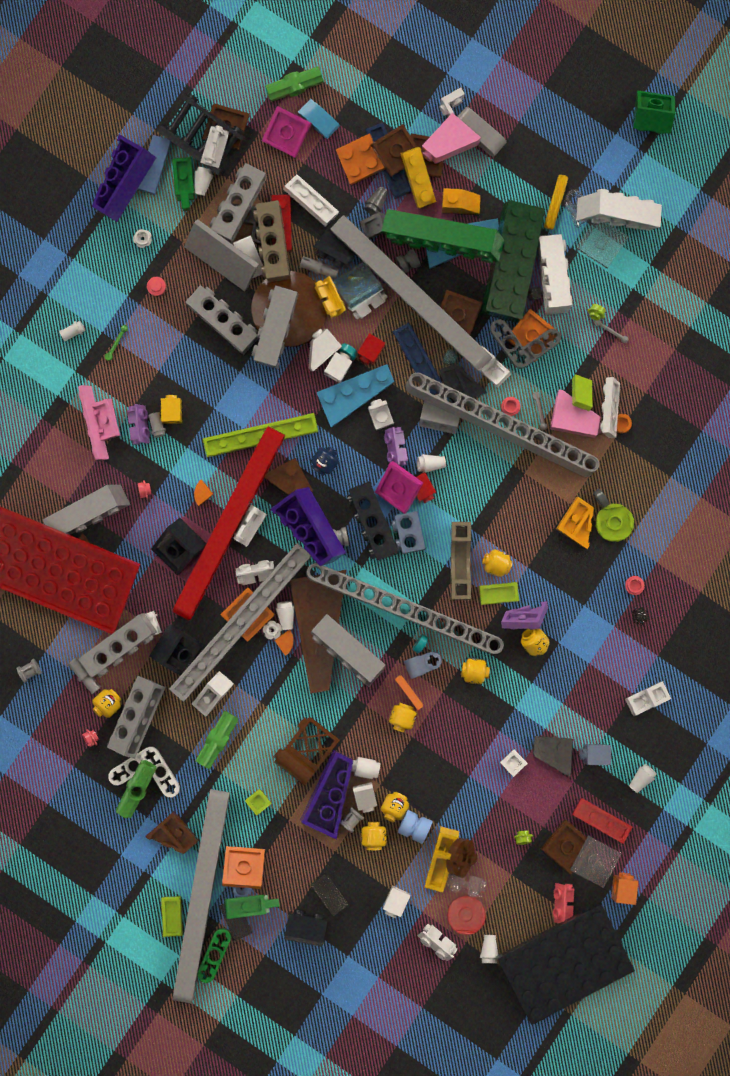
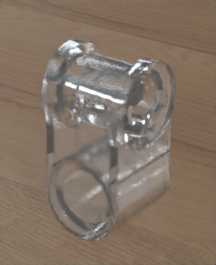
[564,189,592,228]

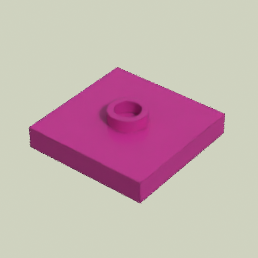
[262,106,312,158]
[375,461,423,514]

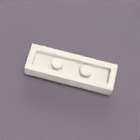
[283,175,339,227]
[601,377,620,438]

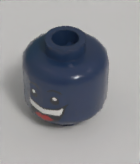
[311,446,339,476]

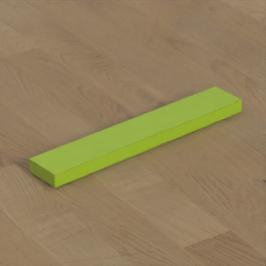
[203,413,318,458]

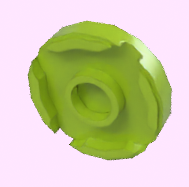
[595,504,634,542]

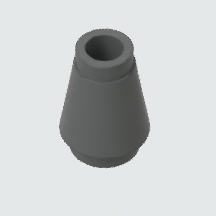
[364,186,388,215]

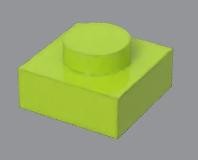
[245,788,272,816]

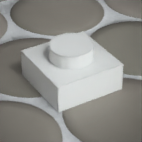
[500,749,528,777]

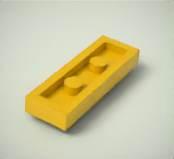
[401,147,436,208]

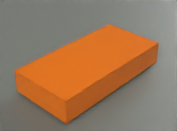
[395,675,423,710]

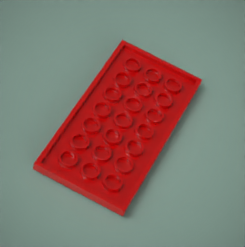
[0,506,141,634]

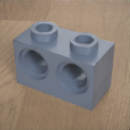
[392,511,425,555]
[580,744,611,765]

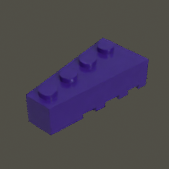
[92,134,157,222]
[270,487,346,566]
[300,750,353,840]

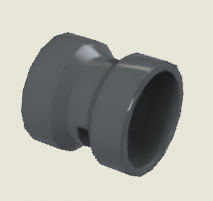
[396,249,421,274]

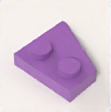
[501,601,548,630]

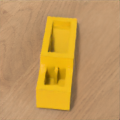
[425,826,459,892]

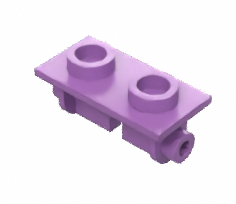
[127,404,150,445]
[384,427,408,466]

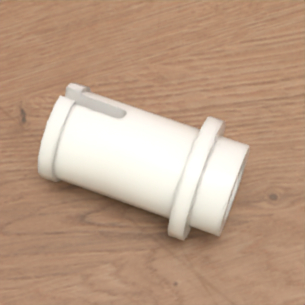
[59,321,85,341]
[145,611,162,635]

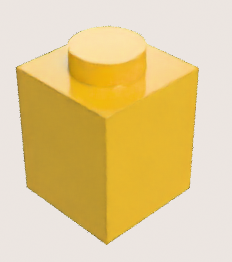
[161,395,182,424]

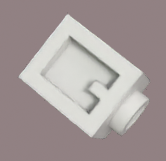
[439,88,464,117]
[368,399,394,430]

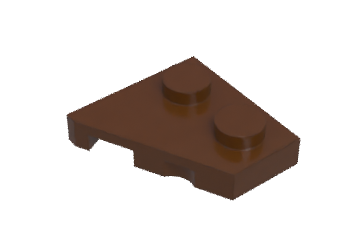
[264,458,313,495]

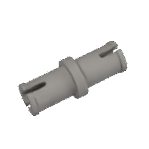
[300,256,339,279]
[67,657,101,694]

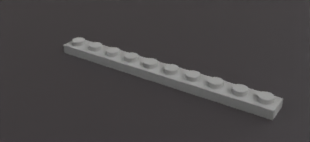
[169,543,311,702]

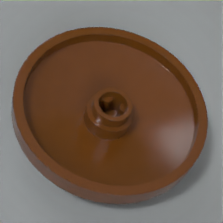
[251,271,327,347]

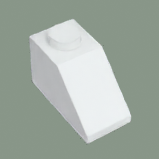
[308,328,342,371]
[192,671,234,716]
[353,782,377,813]

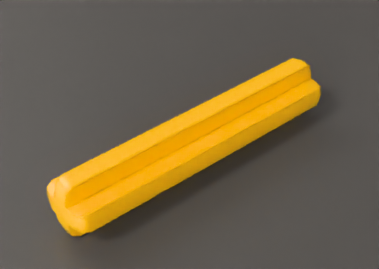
[544,175,568,230]

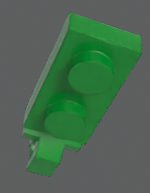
[172,157,195,211]
[224,895,280,919]

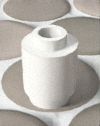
[351,757,380,779]

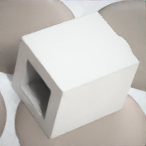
[324,352,352,383]
[383,886,410,918]

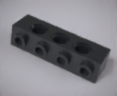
[347,481,399,562]

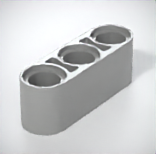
[457,107,507,157]

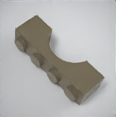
[451,522,471,600]

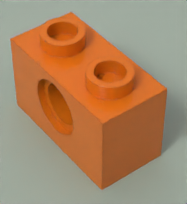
[611,872,638,905]

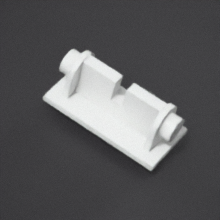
[200,126,229,168]
[348,286,388,319]
[233,505,267,547]
[236,560,274,585]
[417,924,458,961]

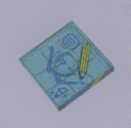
[333,262,383,308]

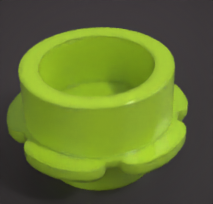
[587,304,606,321]
[514,831,533,845]

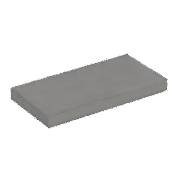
[184,219,259,291]

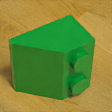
[633,91,676,134]

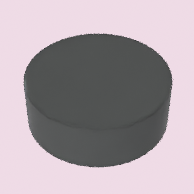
[593,489,609,508]

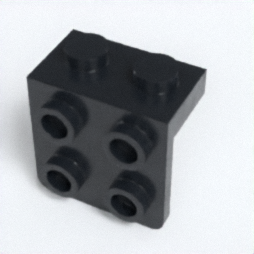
[314,220,356,269]

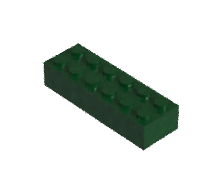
[481,200,545,323]

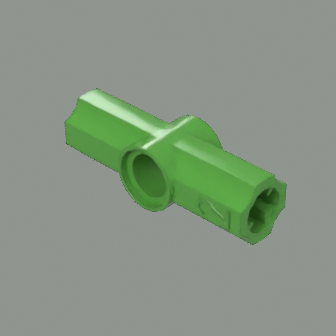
[265,66,324,102]
[196,710,239,769]
[115,760,157,818]

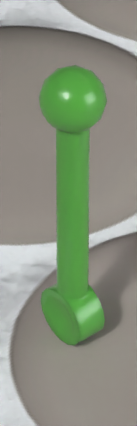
[105,325,128,361]

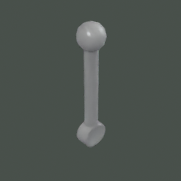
[594,320,628,343]
[532,392,547,430]

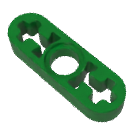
[197,928,232,983]

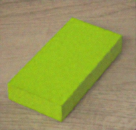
[572,374,593,411]
[479,582,519,605]
[161,896,183,937]

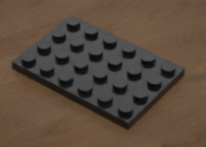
[496,902,635,1025]

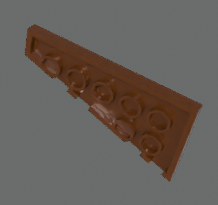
[290,570,347,694]

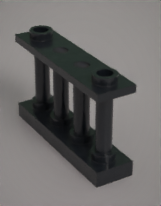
[157,93,247,176]

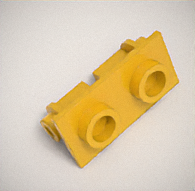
[315,276,346,318]

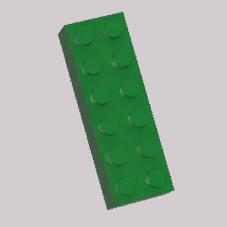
[382,209,504,263]

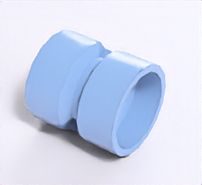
[397,810,433,844]

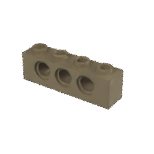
[254,200,291,282]

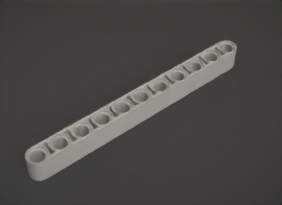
[330,215,492,371]
[406,373,599,477]
[306,563,504,654]
[173,789,230,1004]

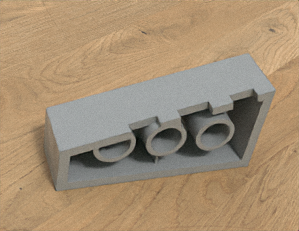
[252,286,299,369]
[43,484,130,535]
[311,614,385,687]

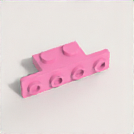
[78,385,120,460]

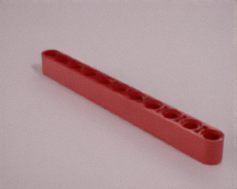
[172,426,285,621]

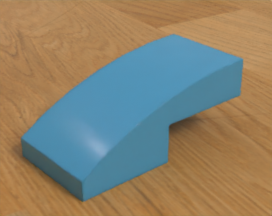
[298,99,340,139]

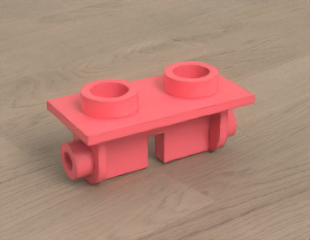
[553,883,574,923]

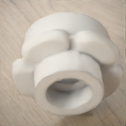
[133,229,152,248]
[263,621,282,640]

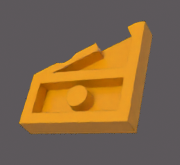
[556,497,594,549]

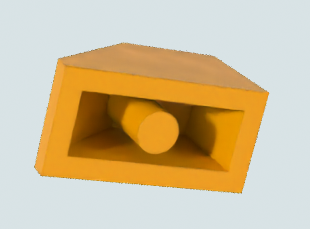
[442,188,480,215]

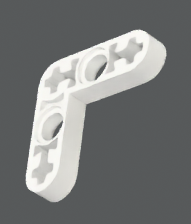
[108,747,180,797]

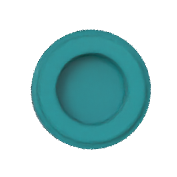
[339,343,358,360]
[412,634,429,653]

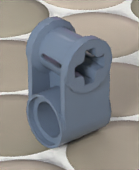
[404,651,442,679]

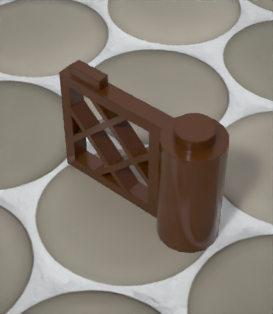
[273,716,340,786]

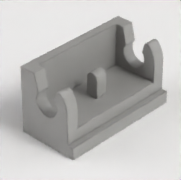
[419,401,460,434]

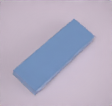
[137,135,172,195]

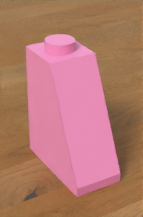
[421,113,481,164]
[550,390,601,438]

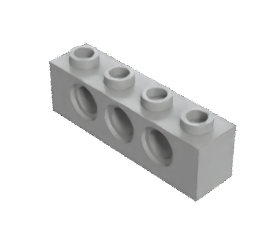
[209,163,267,244]
[186,285,258,355]
[79,613,157,678]
[107,676,166,759]

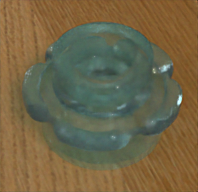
[442,348,458,367]

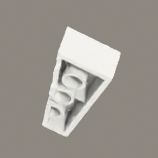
[576,189,662,230]
[538,234,572,315]

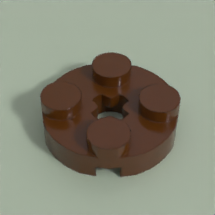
[446,838,478,878]

